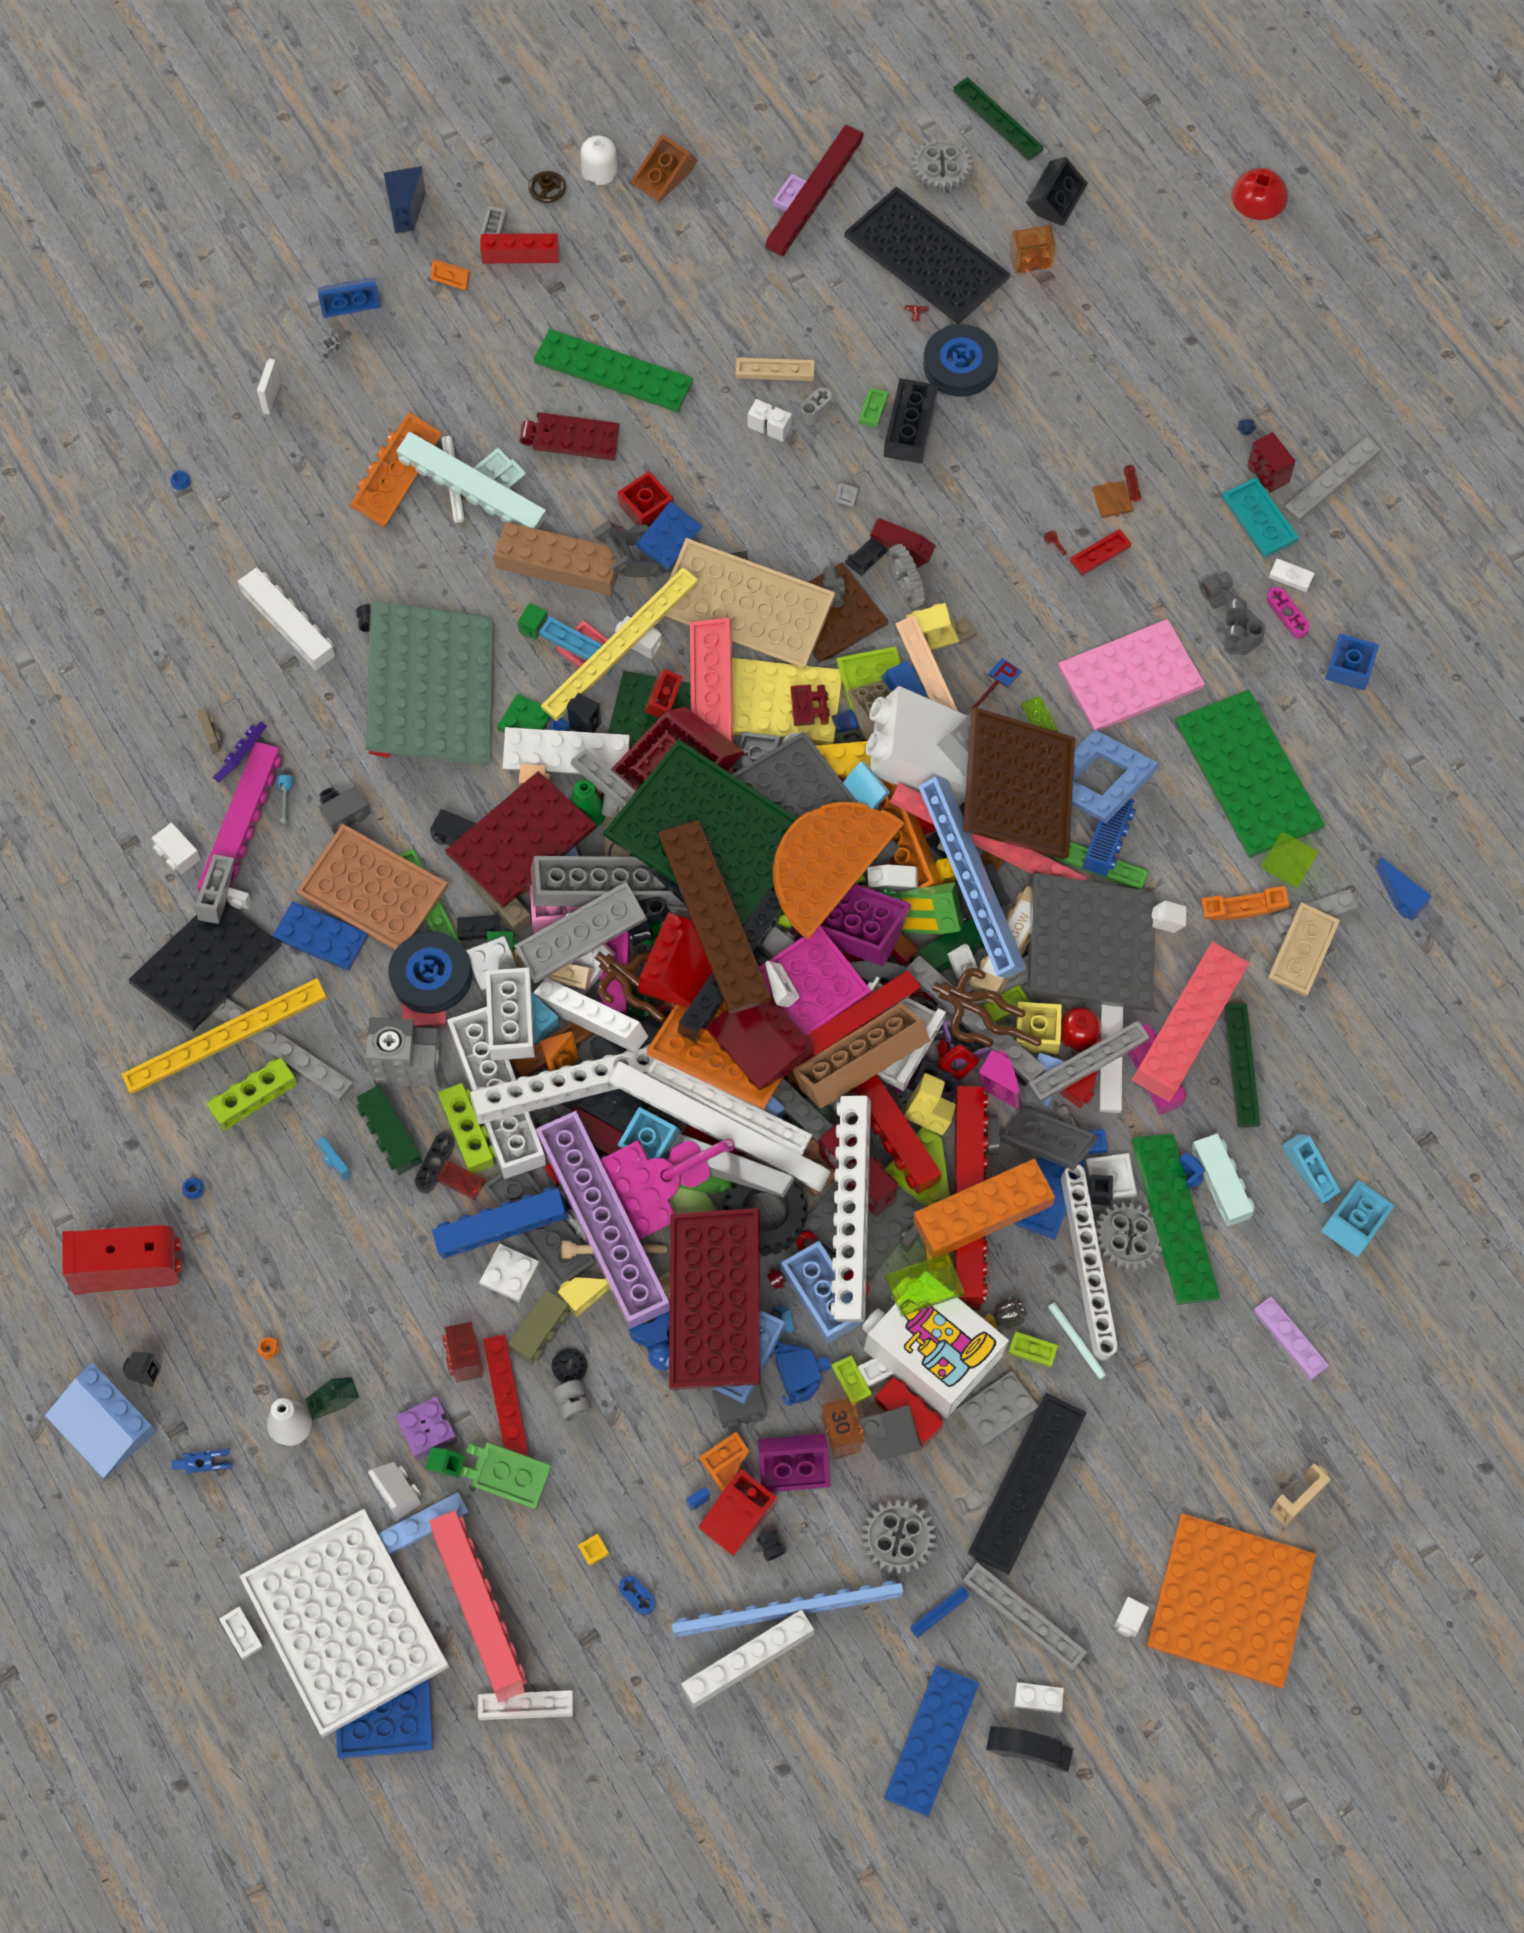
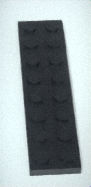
[967,1393,1087,1575]

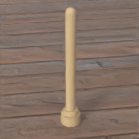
[561,1241,668,1259]

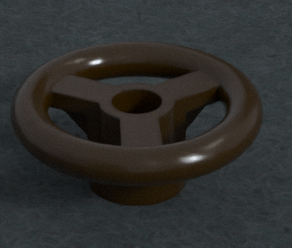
[528,171,566,203]

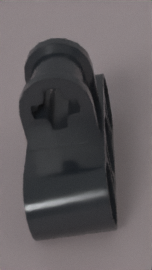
[626,897,670,946]

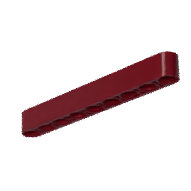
[765,124,864,257]

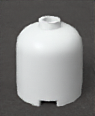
[580,135,619,185]

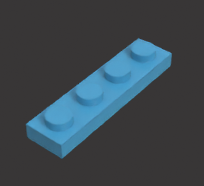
[539,616,615,674]

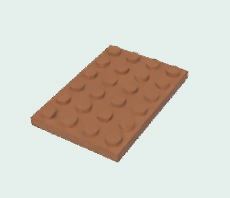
[296,824,449,950]

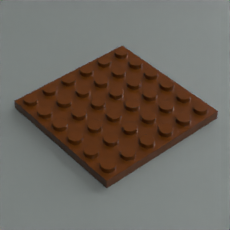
[963,707,1075,859]

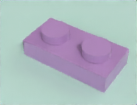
[772,174,806,211]

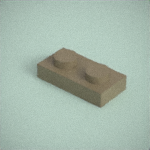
[197,708,222,754]

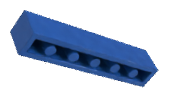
[432,1187,569,1259]

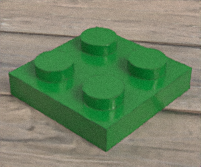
[497,694,552,733]

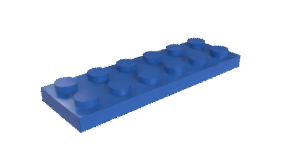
[884,1665,979,1818]

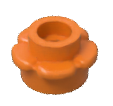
[257,1337,280,1359]

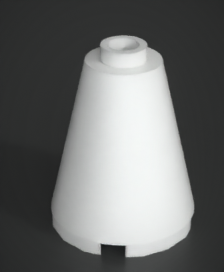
[267,1398,313,1446]

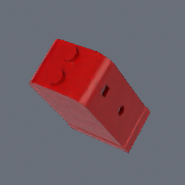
[62,1225,182,1295]

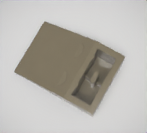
[848,680,891,741]

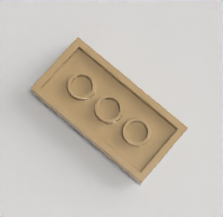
[1267,902,1340,997]

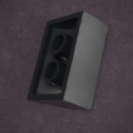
[1026,157,1088,226]

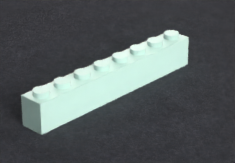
[397,432,546,529]

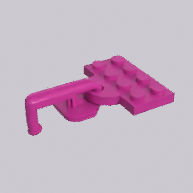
[600,1139,735,1240]

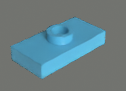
[317,1137,350,1181]

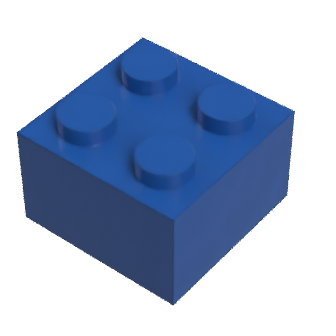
[1325,633,1379,691]

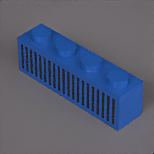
[1082,799,1136,876]

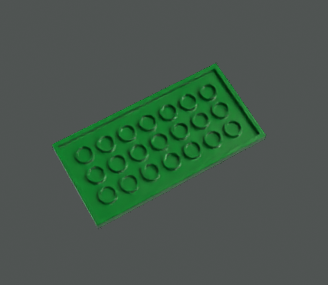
[1175,690,1325,858]

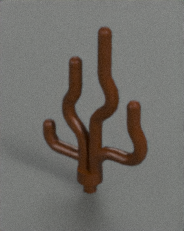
[594,951,676,1023]
[932,968,1042,1047]

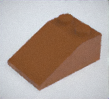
[630,134,698,202]

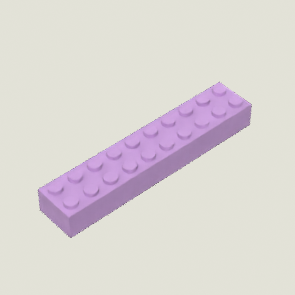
[536,1111,670,1329]

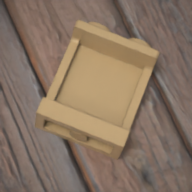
[1269,1464,1331,1528]

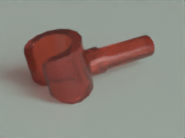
[1044,531,1067,556]

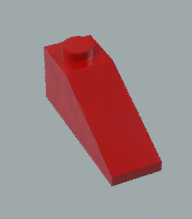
[1059,1038,1102,1109]

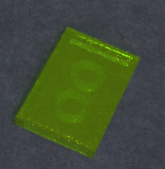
[885,1253,965,1317]

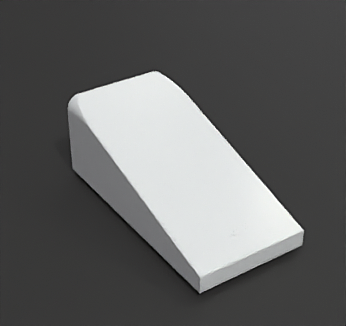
[765,961,800,1007]

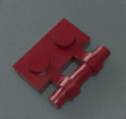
[790,684,830,726]

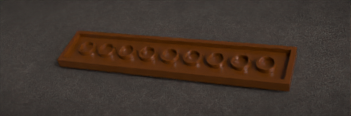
[658,820,771,1015]

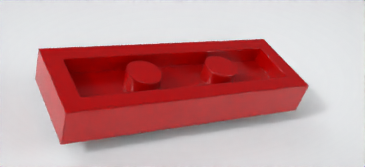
[1070,529,1131,576]

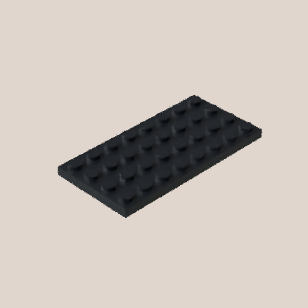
[844,186,1010,324]

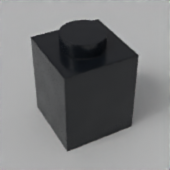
[1088,1174,1113,1206]

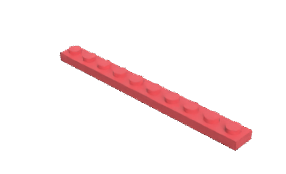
[890,783,1087,881]

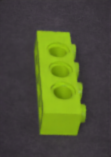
[207,1058,297,1131]
[437,1083,496,1175]

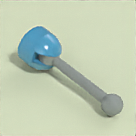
[277,775,294,825]

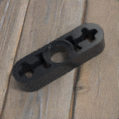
[415,1133,454,1193]

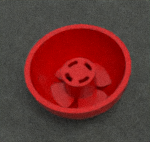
[1231,168,1288,220]

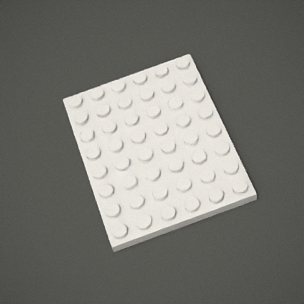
[240,1509,449,1738]

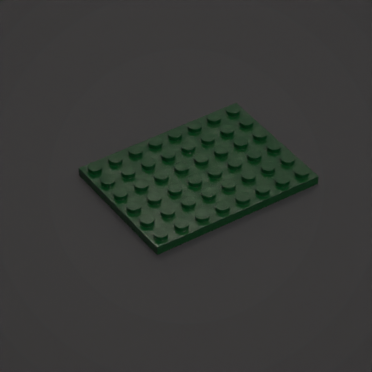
[603,739,798,927]

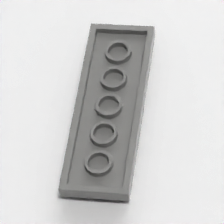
[514,882,647,983]

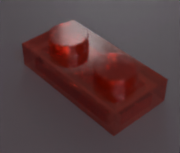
[436,1160,485,1200]

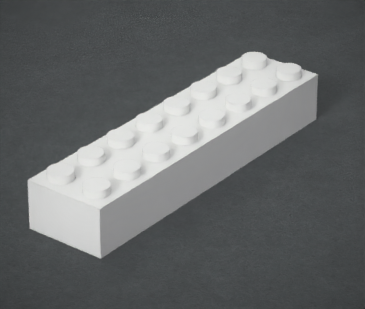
[447,1007,546,1179]

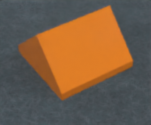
[540,1032,579,1087]

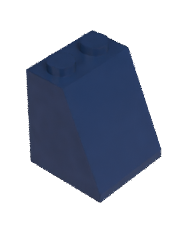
[384,166,426,233]

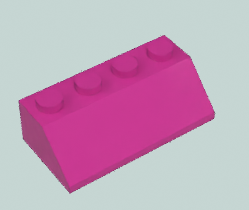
[598,932,630,1016]
[979,1050,1022,1111]

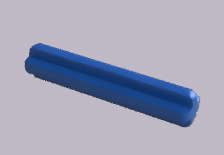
[910,1587,969,1637]

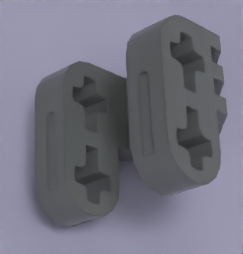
[1224,599,1265,655]

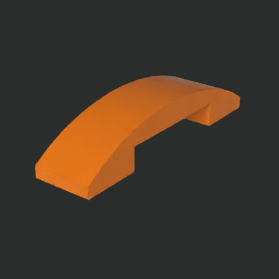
[1201,886,1289,920]

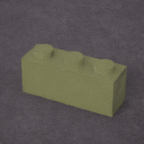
[508,1290,570,1365]

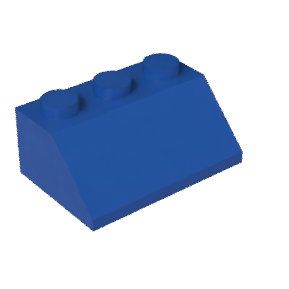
[317,277,381,318]

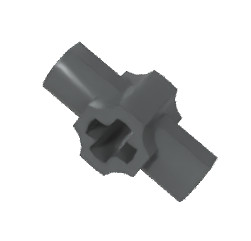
[822,567,845,608]

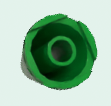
[569,779,607,828]

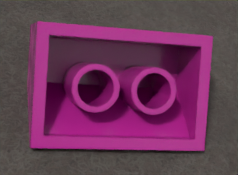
[757,1434,830,1492]

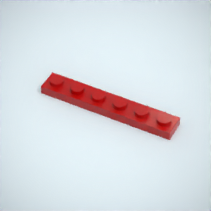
[483,1334,529,1456]

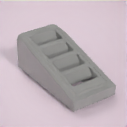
[478,205,508,242]

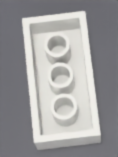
[486,967,535,1060]

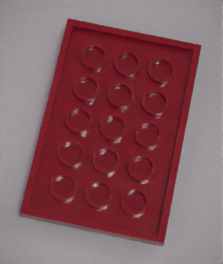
[445,771,596,909]

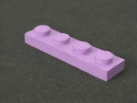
[1253,1296,1329,1381]

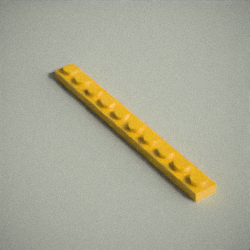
[121,978,328,1095]

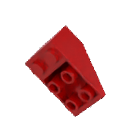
[698,1469,777,1557]

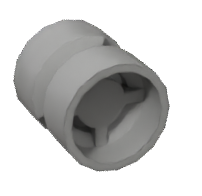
[553,1380,591,1422]

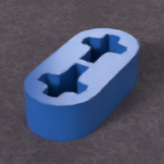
[619,1576,655,1616]

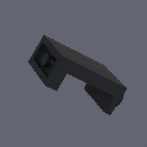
[946,863,1011,923]

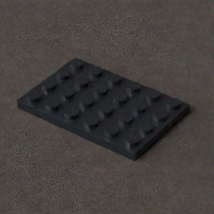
[129,902,281,1031]

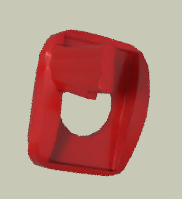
[937,1039,979,1080]

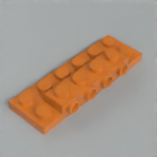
[350,412,442,528]

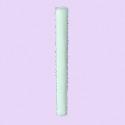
[1048,1302,1107,1380]

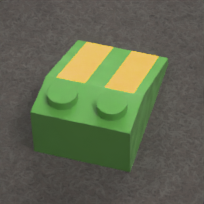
[895,883,964,934]

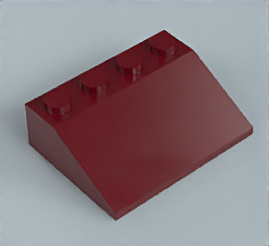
[706,997,815,1091]

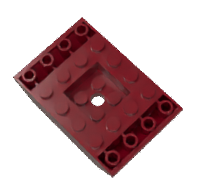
[601,707,744,798]

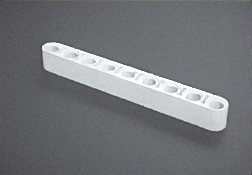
[1061,1164,1117,1361]

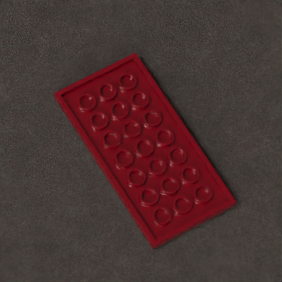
[669,1208,761,1390]

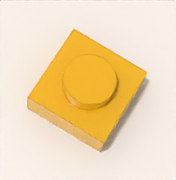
[578,1534,609,1567]

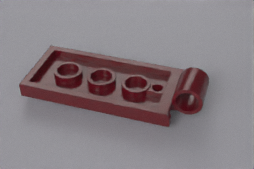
[519,412,619,461]

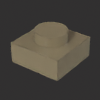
[955,617,977,645]

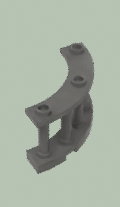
[592,509,693,577]

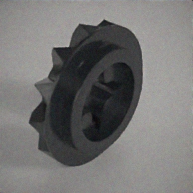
[552,1348,588,1383]

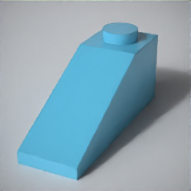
[1281,1134,1341,1203]

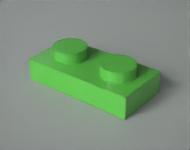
[858,387,888,428]

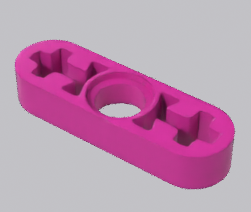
[1267,587,1309,638]

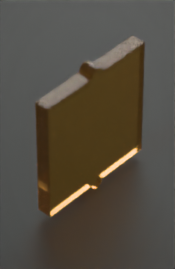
[1092,481,1134,518]

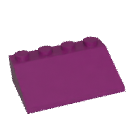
[820,884,911,966]

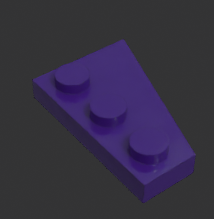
[212,721,267,783]

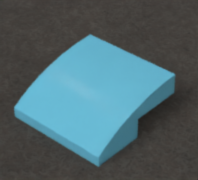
[843,761,890,810]

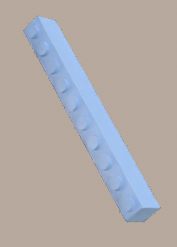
[918,776,1026,978]

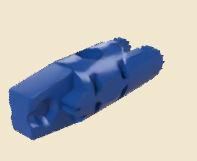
[171,1448,232,1474]

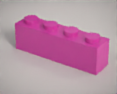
[1128,1024,1187,1115]

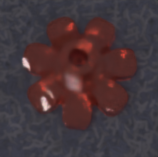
[904,305,929,321]

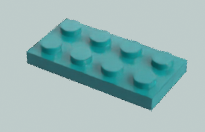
[1221,477,1299,558]

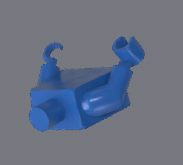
[771,1340,831,1406]

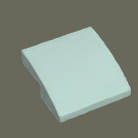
[474,448,526,489]

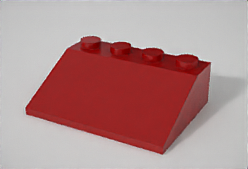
[638,912,712,1008]

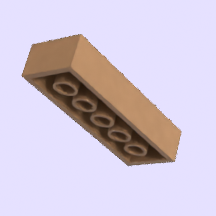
[493,522,622,595]
[792,1003,930,1108]

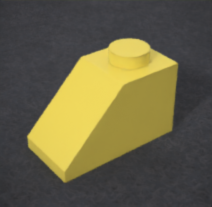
[558,1277,610,1317]

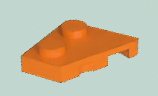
[698,1432,749,1493]

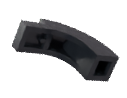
[986,1726,1073,1772]

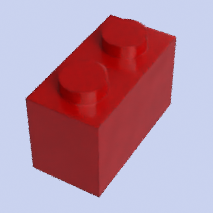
[644,669,683,718]

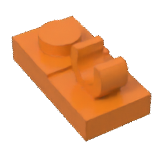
[430,259,471,290]

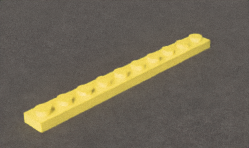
[541,568,698,721]

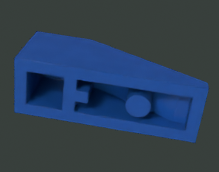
[1375,857,1432,921]

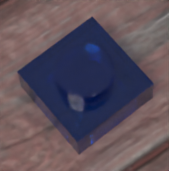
[831,709,859,734]

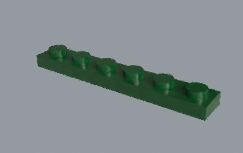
[953,77,1043,161]
[1224,1003,1260,1128]

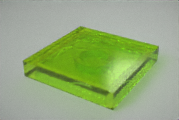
[1260,831,1319,889]

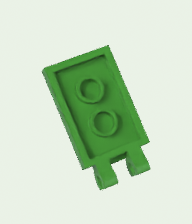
[460,1442,552,1509]

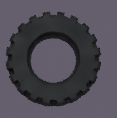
[723,1168,808,1256]

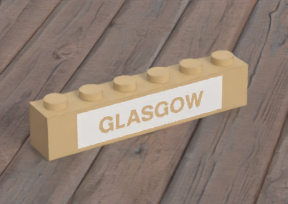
[970,886,1031,1004]

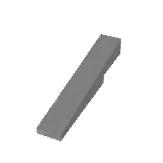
[668,1133,794,1197]

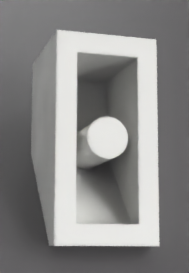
[868,865,918,892]

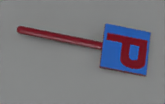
[971,658,1022,709]

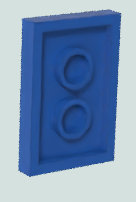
[635,501,702,571]

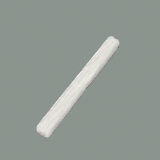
[442,436,465,523]

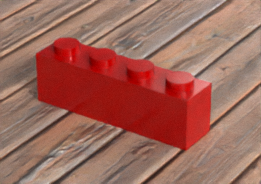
[480,233,559,264]

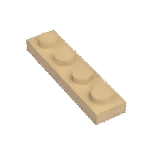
[735,358,814,381]
[513,949,593,989]

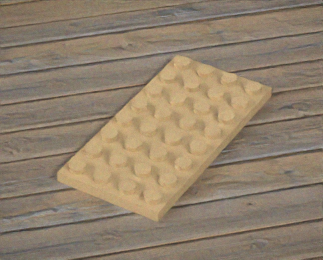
[664,538,836,669]

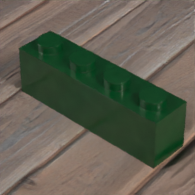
[910,917,985,974]
[356,1085,422,1175]

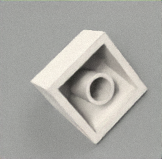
[368,1462,421,1520]

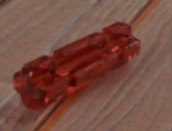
[1124,465,1141,502]

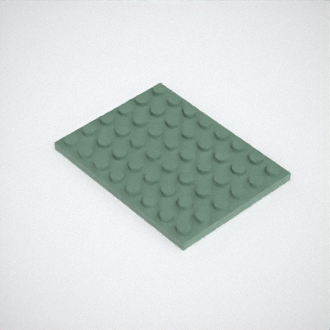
[365,601,493,766]

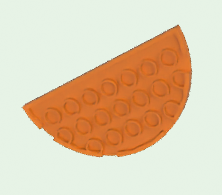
[773,802,905,940]

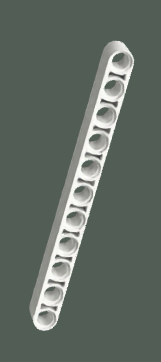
[608,1062,831,1192]

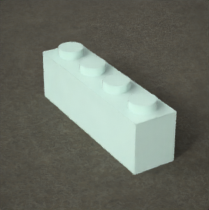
[1191,1133,1255,1227]

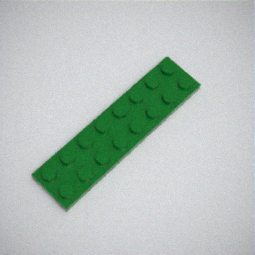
[534,329,693,413]
[1131,1134,1220,1305]

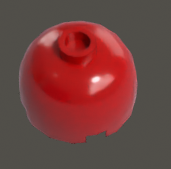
[1060,1007,1102,1052]

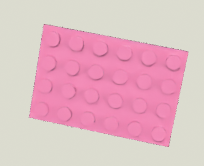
[1058,619,1205,731]

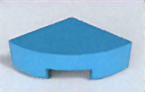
[773,1304,794,1333]

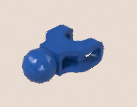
[626,1311,670,1371]

